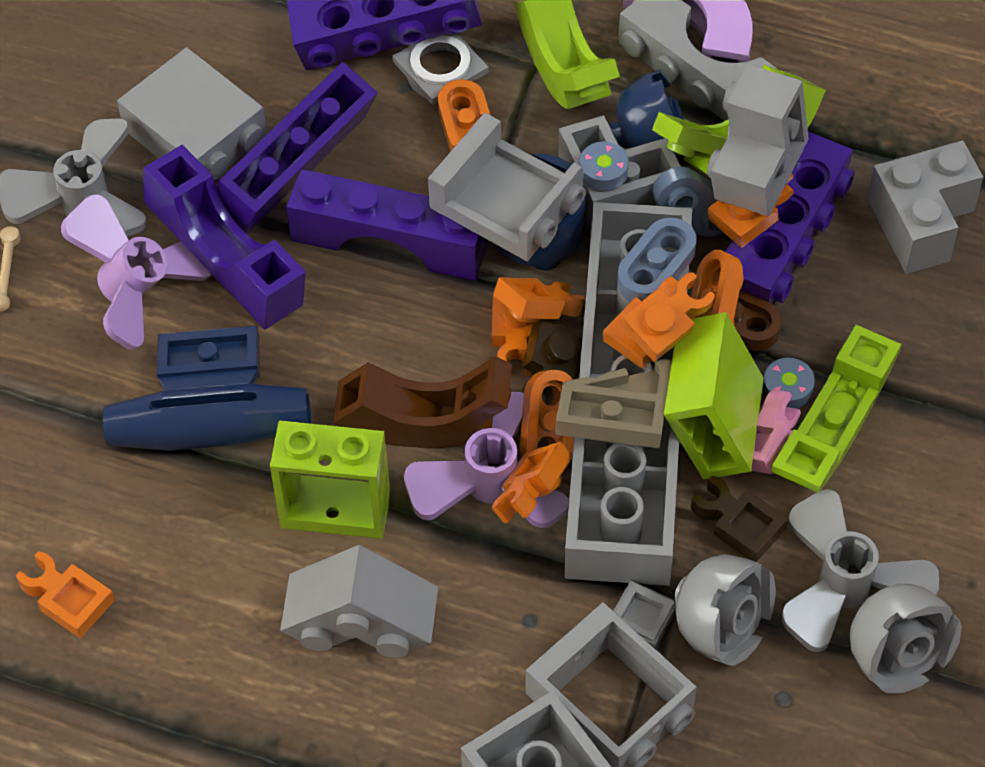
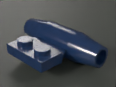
[103,325,311,451]

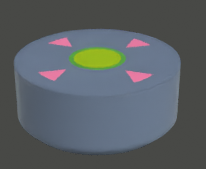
[580,141,629,191]
[763,358,815,409]

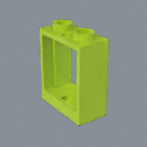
[270,421,391,539]

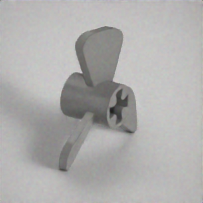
[0,118,147,237]
[782,489,939,652]

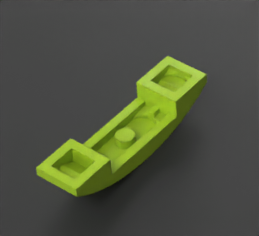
[771,325,902,493]

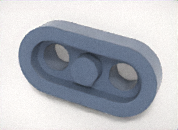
[652,167,724,237]
[617,218,696,302]

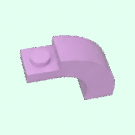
[623,0,753,63]

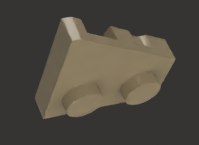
[555,359,672,448]

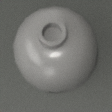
[675,554,776,666]
[850,583,962,693]

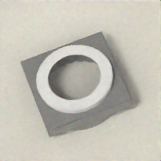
[392,33,489,105]

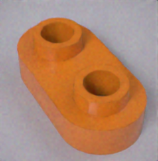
[438,79,490,152]
[688,250,744,325]
[520,370,574,464]

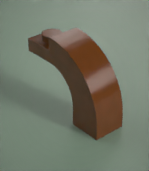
[332,356,512,448]

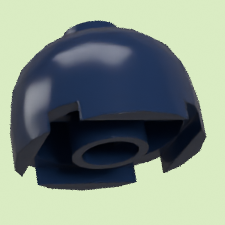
[610,69,684,163]

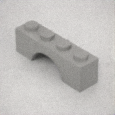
[618,0,777,121]

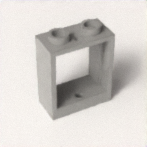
[525,602,697,767]

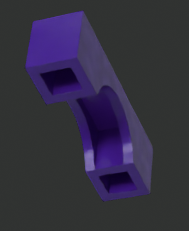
[143,144,306,330]
[286,169,489,281]

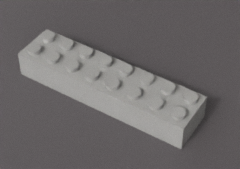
[565,202,692,586]

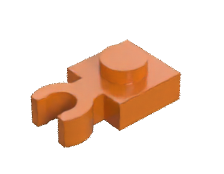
[620,272,715,362]
[493,277,586,323]
[492,296,540,377]
[492,441,573,524]
[16,551,115,639]

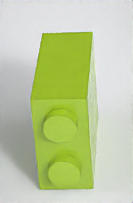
[663,312,764,479]

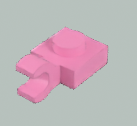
[752,389,801,474]

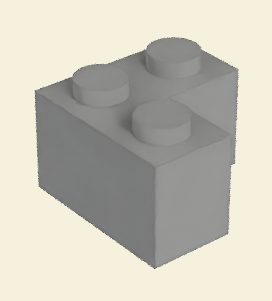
[707,64,809,216]
[558,115,683,232]
[867,141,983,274]
[280,545,438,658]

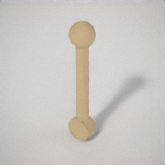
[0,226,21,312]

